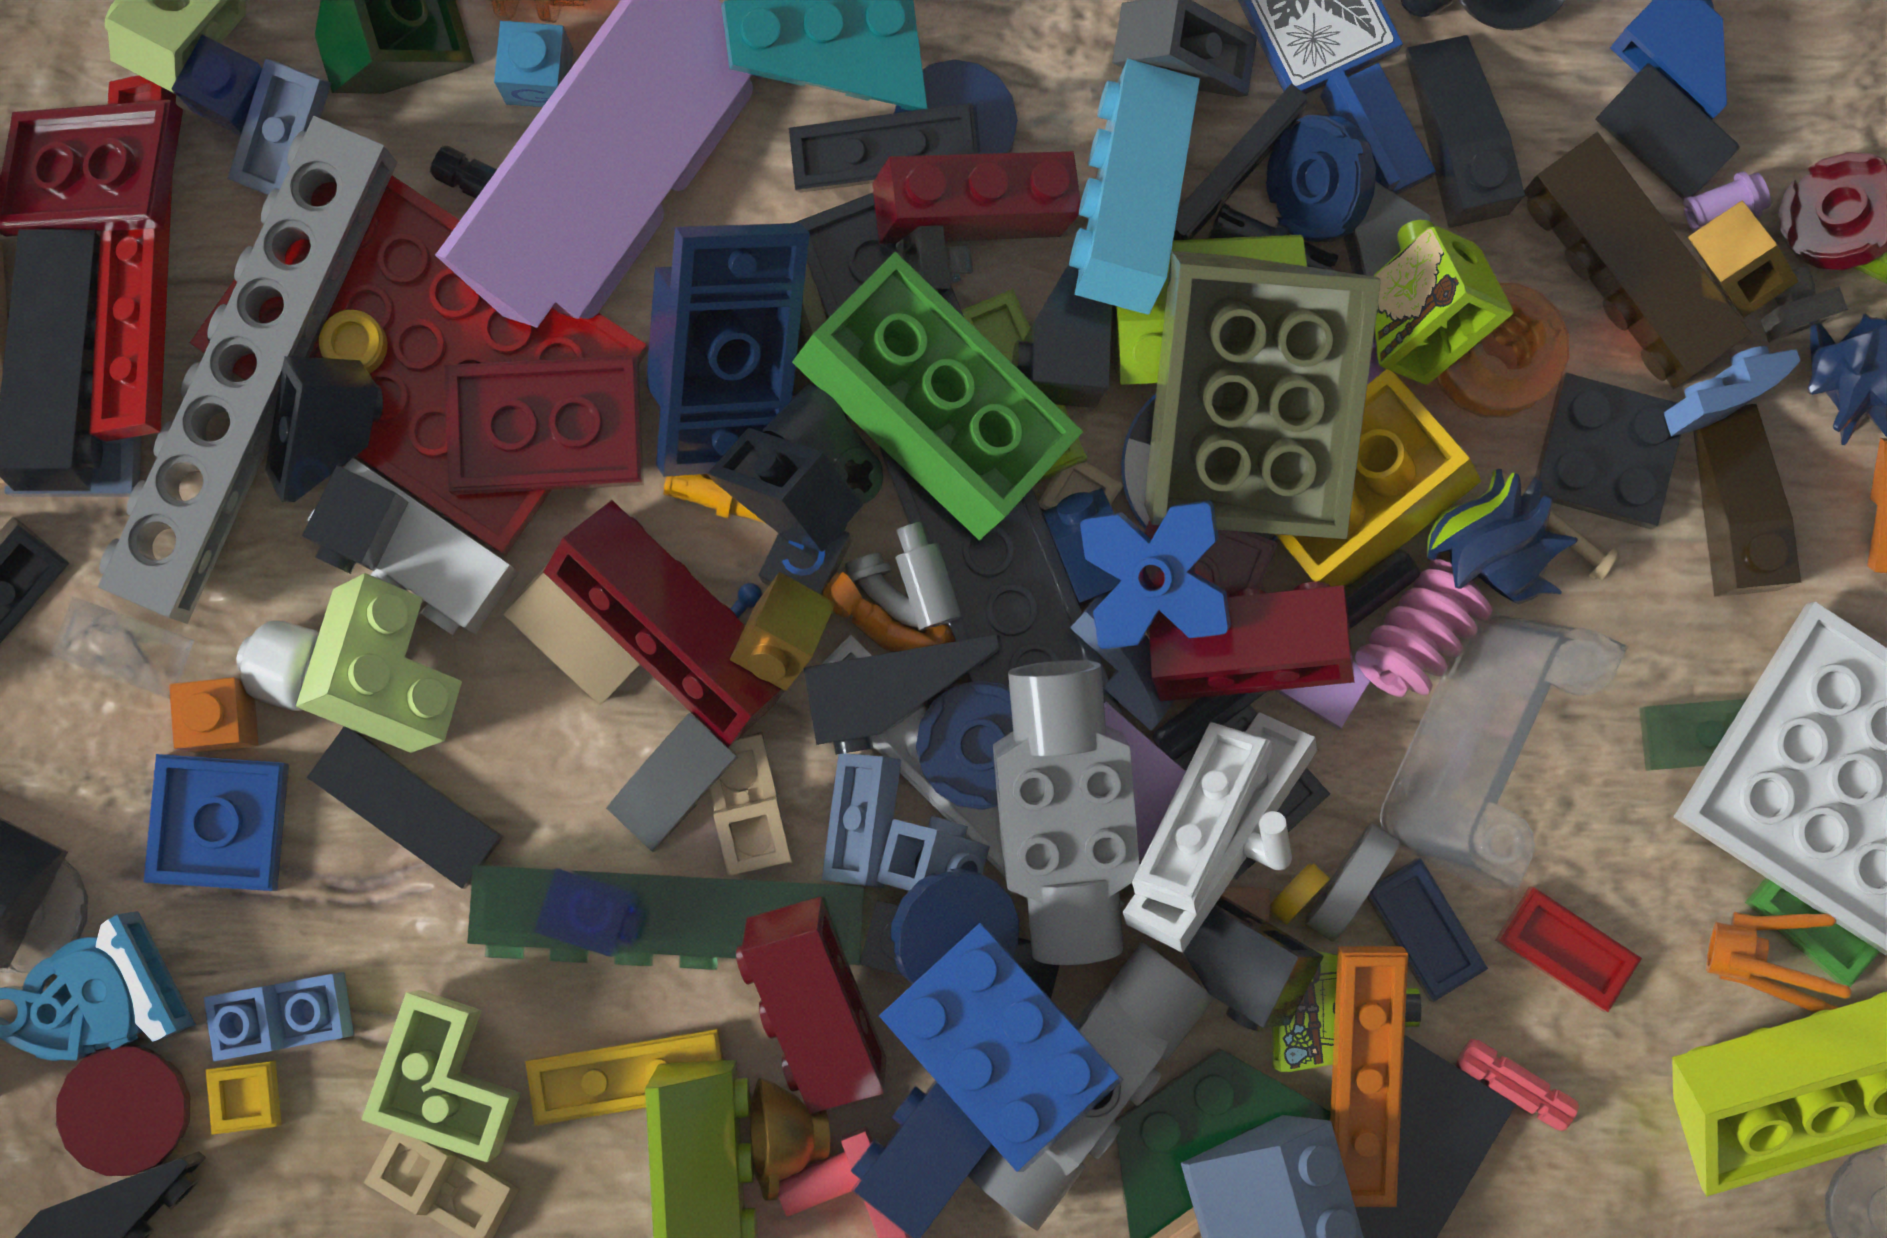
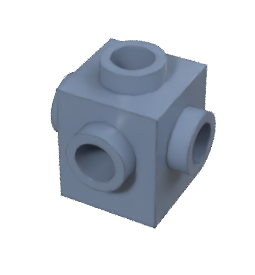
[876,816,990,891]

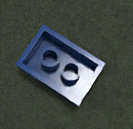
[879,923,1124,1172]

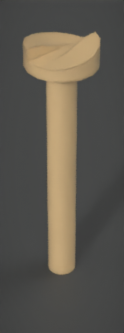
[1502,471,1620,581]

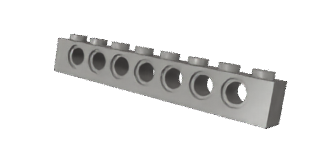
[98,116,398,624]

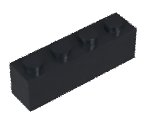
[0,230,103,491]

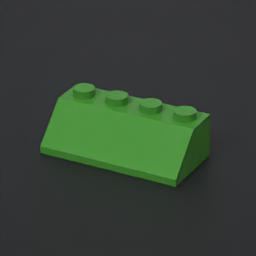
[792,252,1083,540]

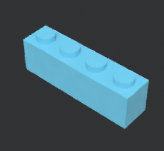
[1069,58,1200,315]

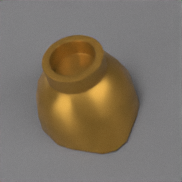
[750,1078,830,1201]

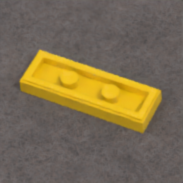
[525,1028,724,1126]

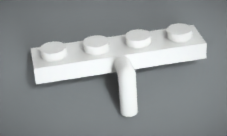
[1123,712,1317,953]

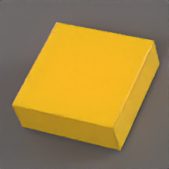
[206,1060,282,1135]

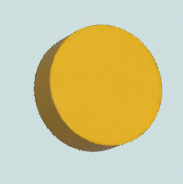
[319,310,387,373]
[1270,863,1331,925]

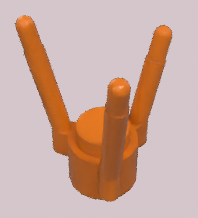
[1706,912,1852,1013]

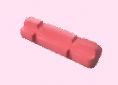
[1456,1039,1579,1131]

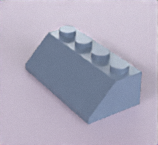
[1181,1115,1364,1238]

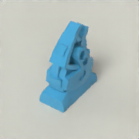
[0,911,196,1061]

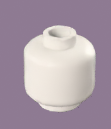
[237,621,319,711]

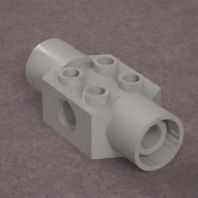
[993,660,1140,965]
[968,942,1215,1231]

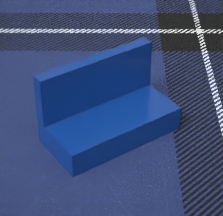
[1320,62,1436,195]

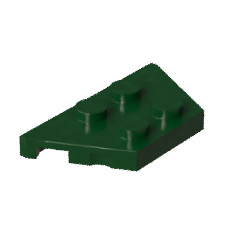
[1114,1048,1331,1238]

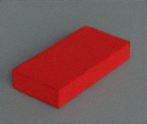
[1495,887,1642,1012]

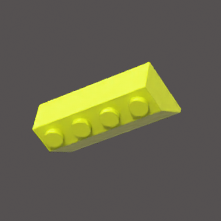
[1672,992,1887,1197]

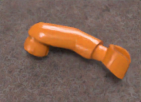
[822,572,955,652]

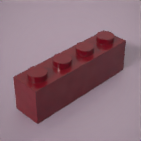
[543,500,785,748]

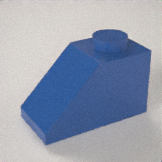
[1610,0,1727,120]

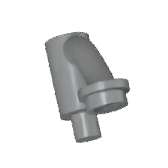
[845,522,962,631]

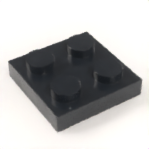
[1535,373,1681,529]

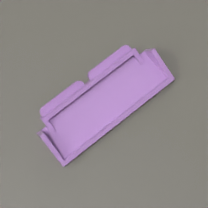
[435,0,753,327]

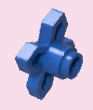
[1080,501,1231,649]

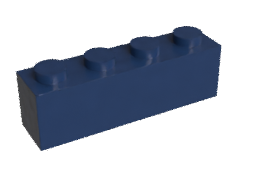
[850,1009,1081,1238]

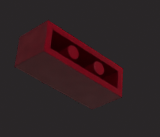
[872,151,1081,244]
[1149,582,1355,701]
[736,896,887,1114]

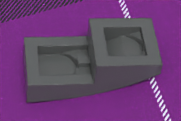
[606,713,738,852]

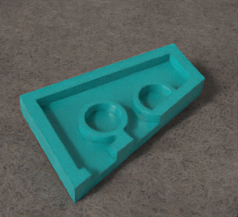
[721,0,927,111]

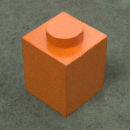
[169,677,259,753]

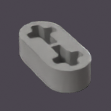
[1305,822,1400,942]

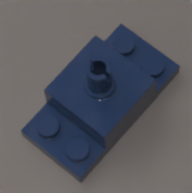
[646,223,810,477]

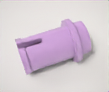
[1683,171,1771,233]

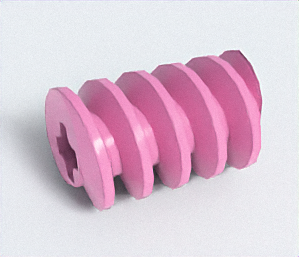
[1355,559,1493,697]

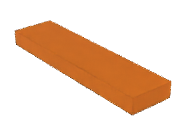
[1330,946,1408,1207]

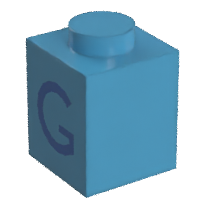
[494,20,573,107]

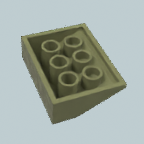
[1144,251,1381,539]

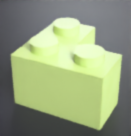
[296,573,462,753]
[361,990,521,1162]

